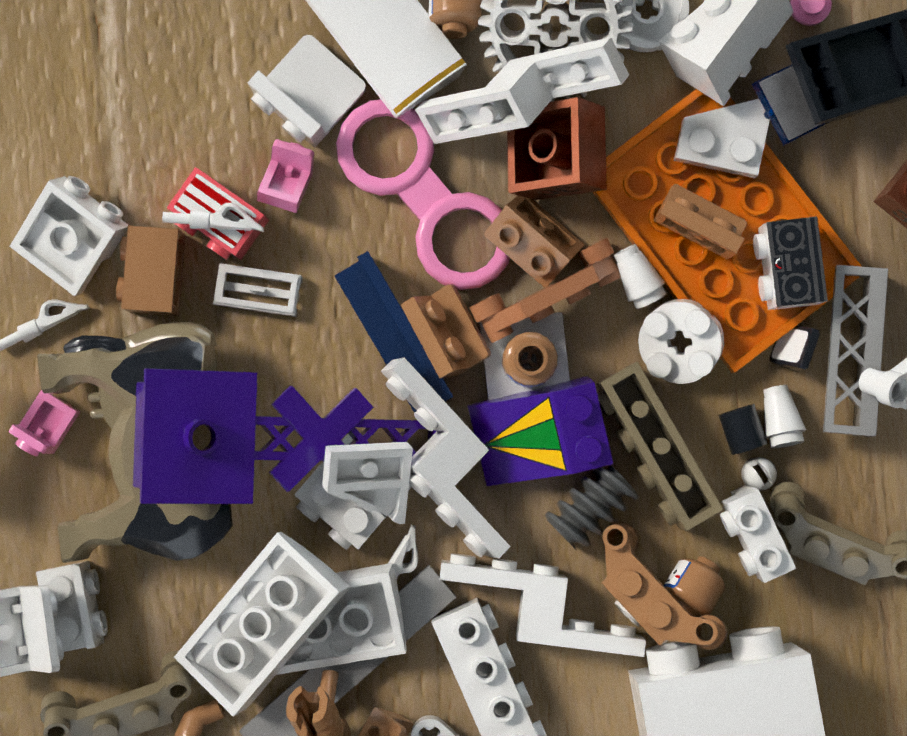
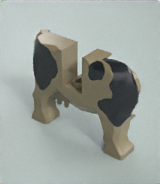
[37,322,233,563]

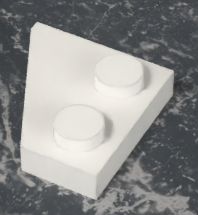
[674,97,772,178]
[322,442,413,524]

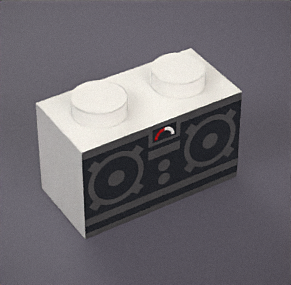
[753,217,828,310]

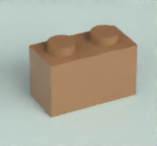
[116,225,186,316]

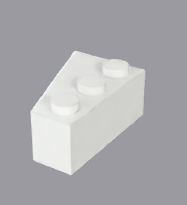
[658,0,794,106]

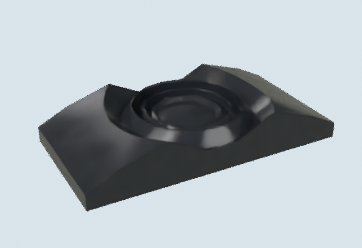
[785,9,907,125]

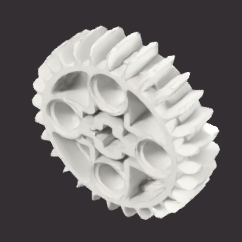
[478,0,634,102]

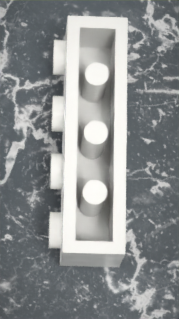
[431,598,547,736]

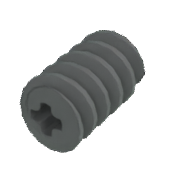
[545,465,639,551]

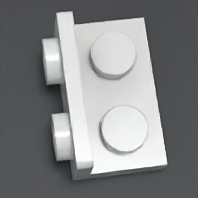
[36,561,108,652]

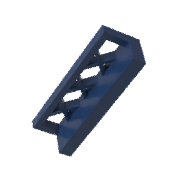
[334,251,453,413]

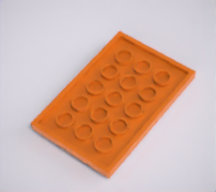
[593,89,862,373]

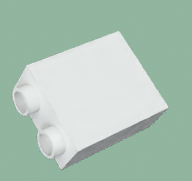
[628,627,825,736]

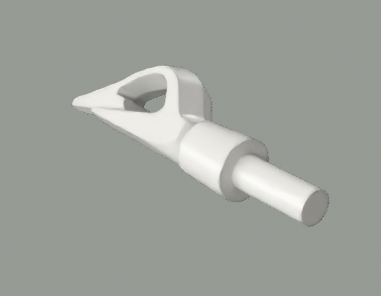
[162,203,265,232]
[0,299,90,351]
[388,524,418,580]

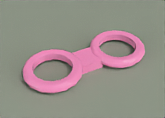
[336,99,510,290]

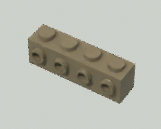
[596,362,723,531]

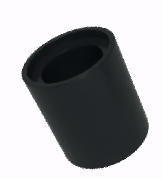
[718,404,768,455]

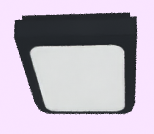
[769,326,820,372]

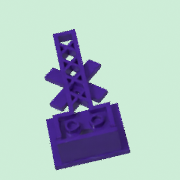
[133,368,436,504]

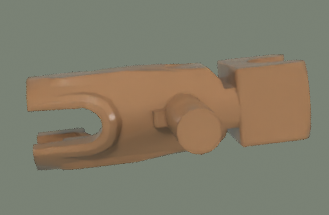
[286,670,351,736]

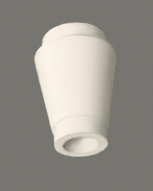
[614,244,666,309]
[763,385,806,448]

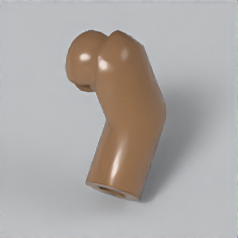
[174,699,226,736]

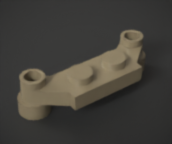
[770,482,907,585]
[40,651,194,736]

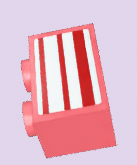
[167,167,269,260]

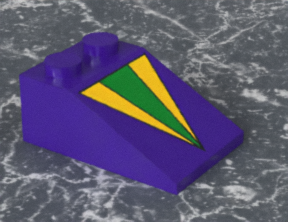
[467,376,613,486]

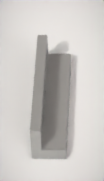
[823,265,888,437]

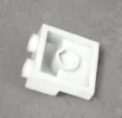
[9,176,128,296]
[295,434,411,550]
[720,485,796,583]

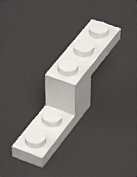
[415,37,629,144]
[381,357,511,559]
[439,554,646,657]

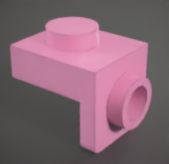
[257,139,314,213]
[8,390,81,457]

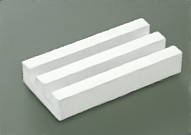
[213,263,302,317]

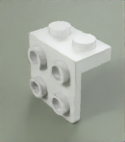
[247,35,366,148]
[0,585,64,677]

